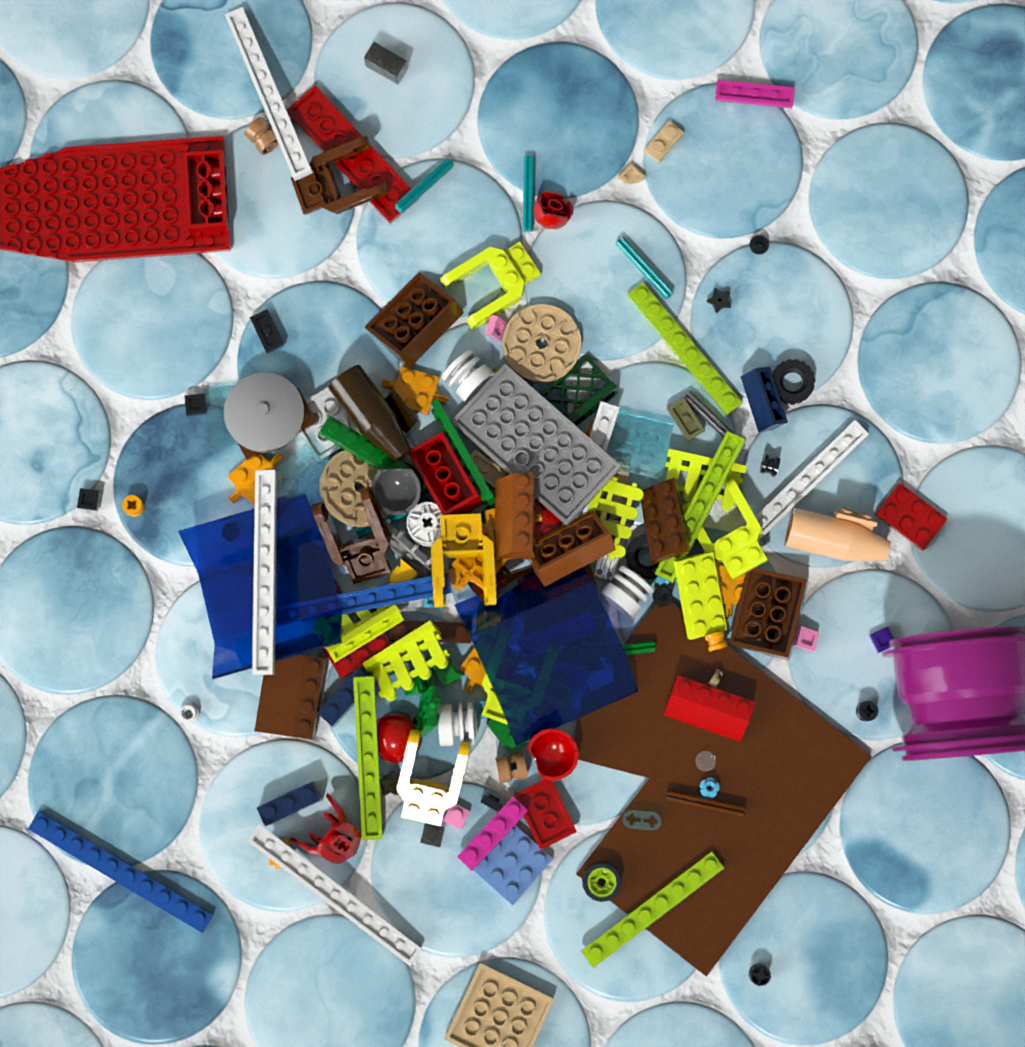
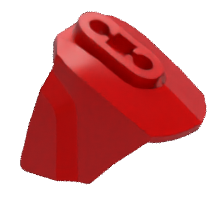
[290,793,362,864]

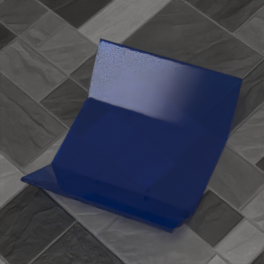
[178,494,342,679]
[454,567,638,745]

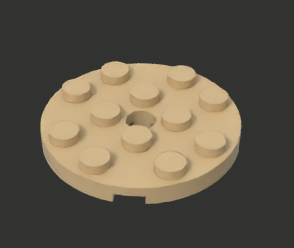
[502,304,581,383]
[319,450,389,527]

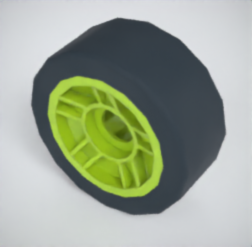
[582,862,621,902]

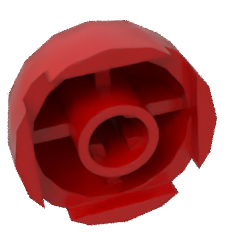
[533,191,574,230]

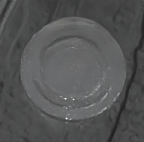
[695,751,716,771]

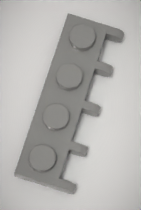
[385,518,448,578]

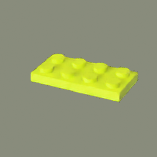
[674,551,727,640]

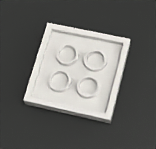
[299,386,362,463]

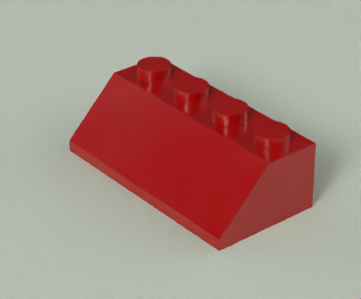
[409,432,483,515]
[663,676,755,742]

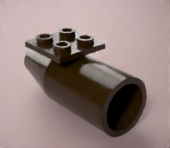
[328,365,418,462]

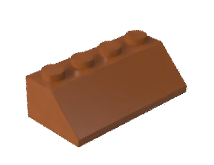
[495,473,536,559]
[528,510,616,587]

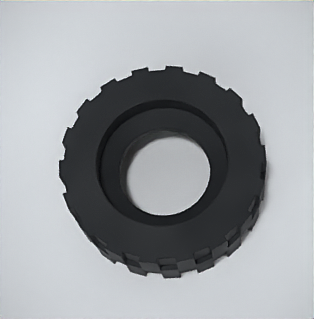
[772,359,816,405]
[625,534,660,579]

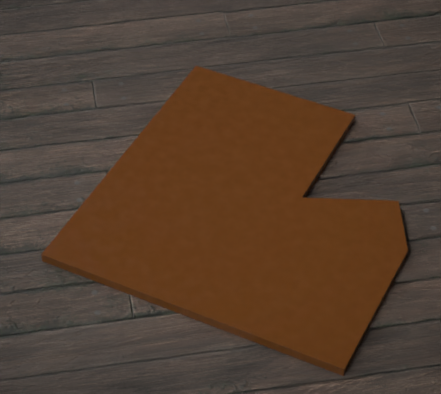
[574,595,872,977]

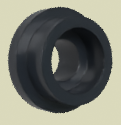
[749,235,769,255]
[652,586,673,607]

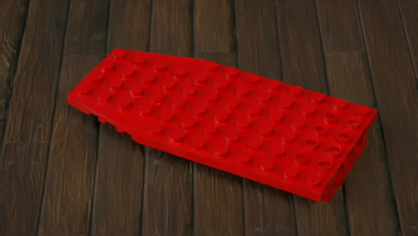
[0,136,231,263]

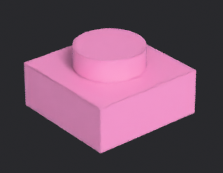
[485,315,507,341]
[793,626,819,652]
[443,804,470,830]

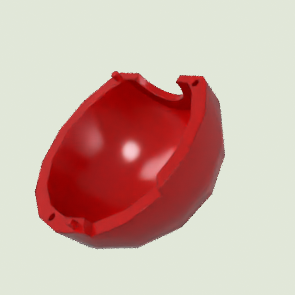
[376,711,421,763]
[528,728,579,781]

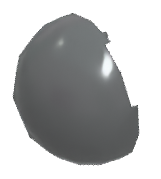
[371,468,422,516]

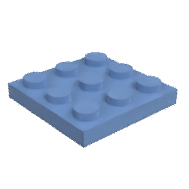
[473,825,553,905]

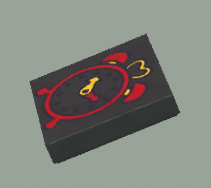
[467,565,519,607]

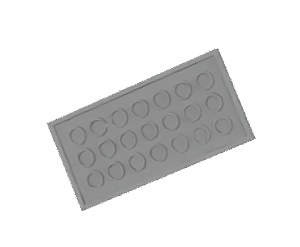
[451,364,622,526]

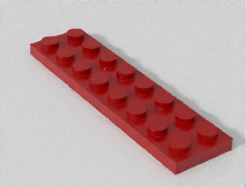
[287,86,419,224]

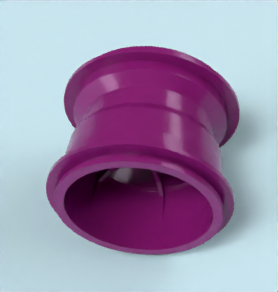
[882,626,1025,761]

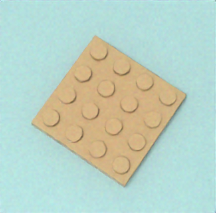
[444,962,554,1047]

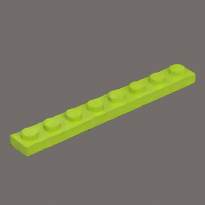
[627,282,743,416]
[655,431,746,584]
[353,675,383,840]
[581,851,724,968]

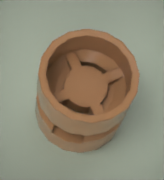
[244,118,279,155]
[495,752,528,783]

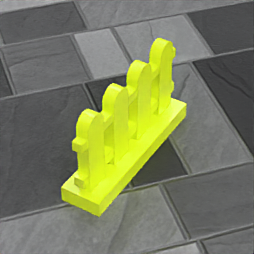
[664,449,747,511]
[587,477,644,561]
[314,586,404,663]
[363,621,450,701]

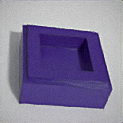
[869,627,894,653]

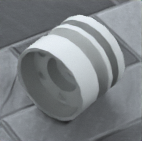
[441,350,495,403]
[407,502,442,548]
[600,566,655,619]
[438,702,477,747]

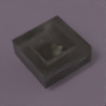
[420,823,445,847]

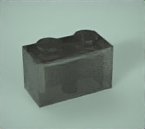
[364,42,408,85]

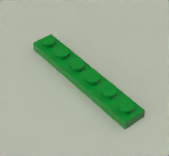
[430,399,495,506]
[318,415,427,495]

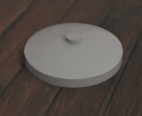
[224,372,305,453]

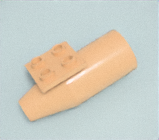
[784,507,891,561]

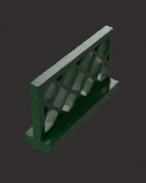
[539,355,618,426]

